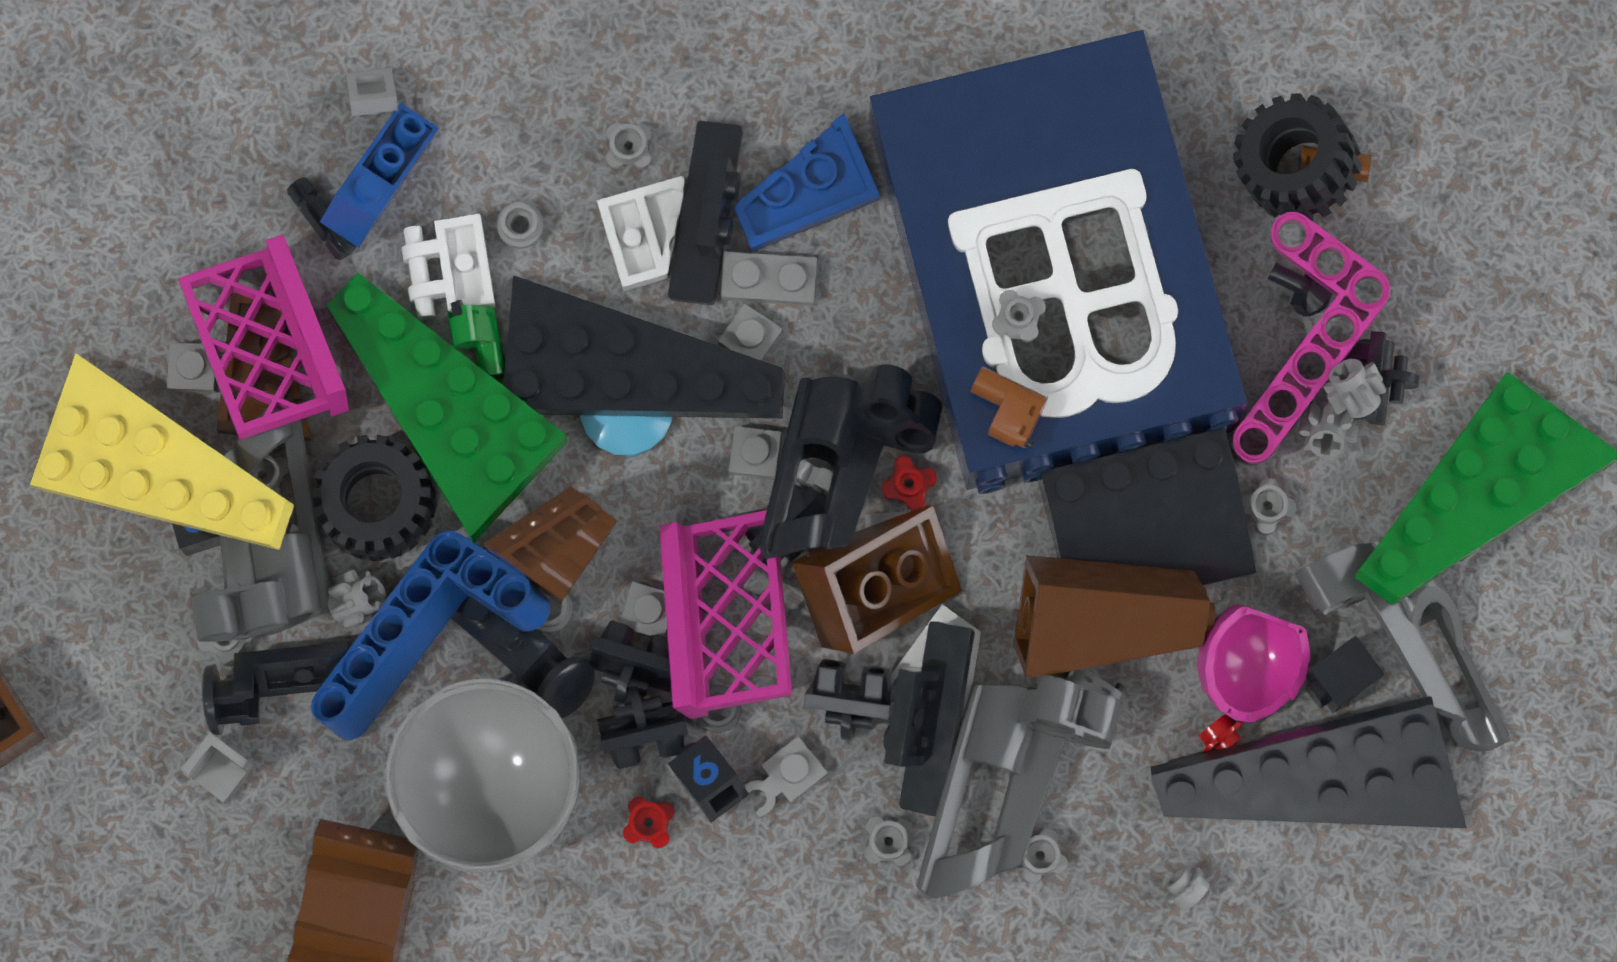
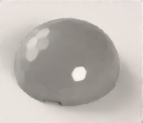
[386,679,580,873]

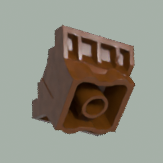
[482,486,618,604]
[287,819,418,962]

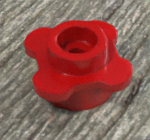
[882,456,937,511]
[1198,714,1244,753]
[623,797,675,849]

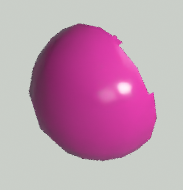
[1196,604,1310,723]

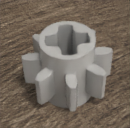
[1323,359,1386,418]
[1298,401,1359,459]
[328,569,386,630]

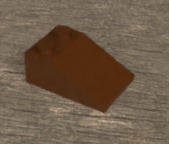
[792,505,962,654]

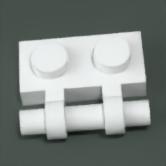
[402,213,496,320]

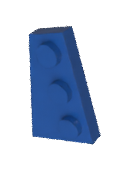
[733,113,880,252]

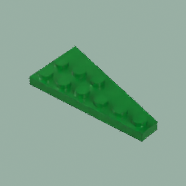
[326,272,568,544]
[1354,372,1617,605]

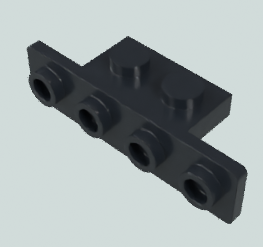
[668,121,743,305]
[883,621,975,817]

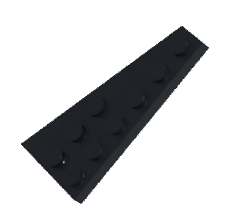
[503,275,785,419]
[1150,696,1467,829]

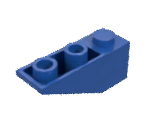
[320,102,439,248]

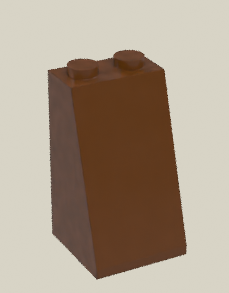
[1014,555,1216,677]

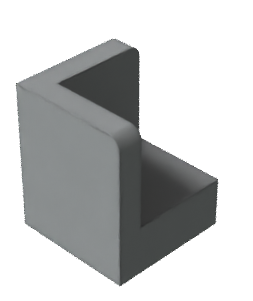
[180,732,255,805]

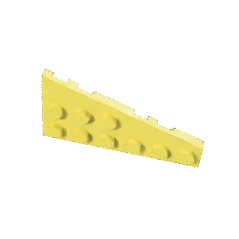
[30,353,294,550]

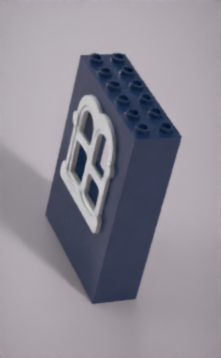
[869,30,1247,494]

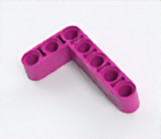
[1233,212,1390,464]

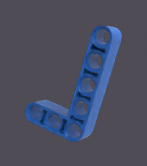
[311,530,551,740]

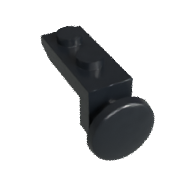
[451,596,595,718]
[202,641,349,735]

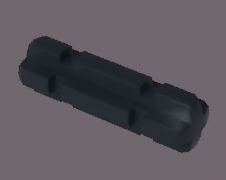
[287,177,356,260]

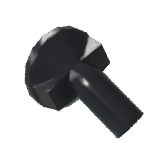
[1268,262,1333,317]

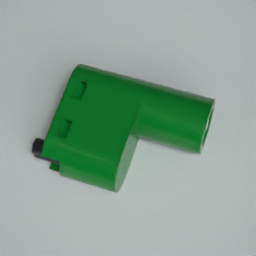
[447,300,505,380]

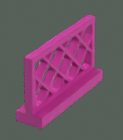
[178,235,349,440]
[659,510,792,719]

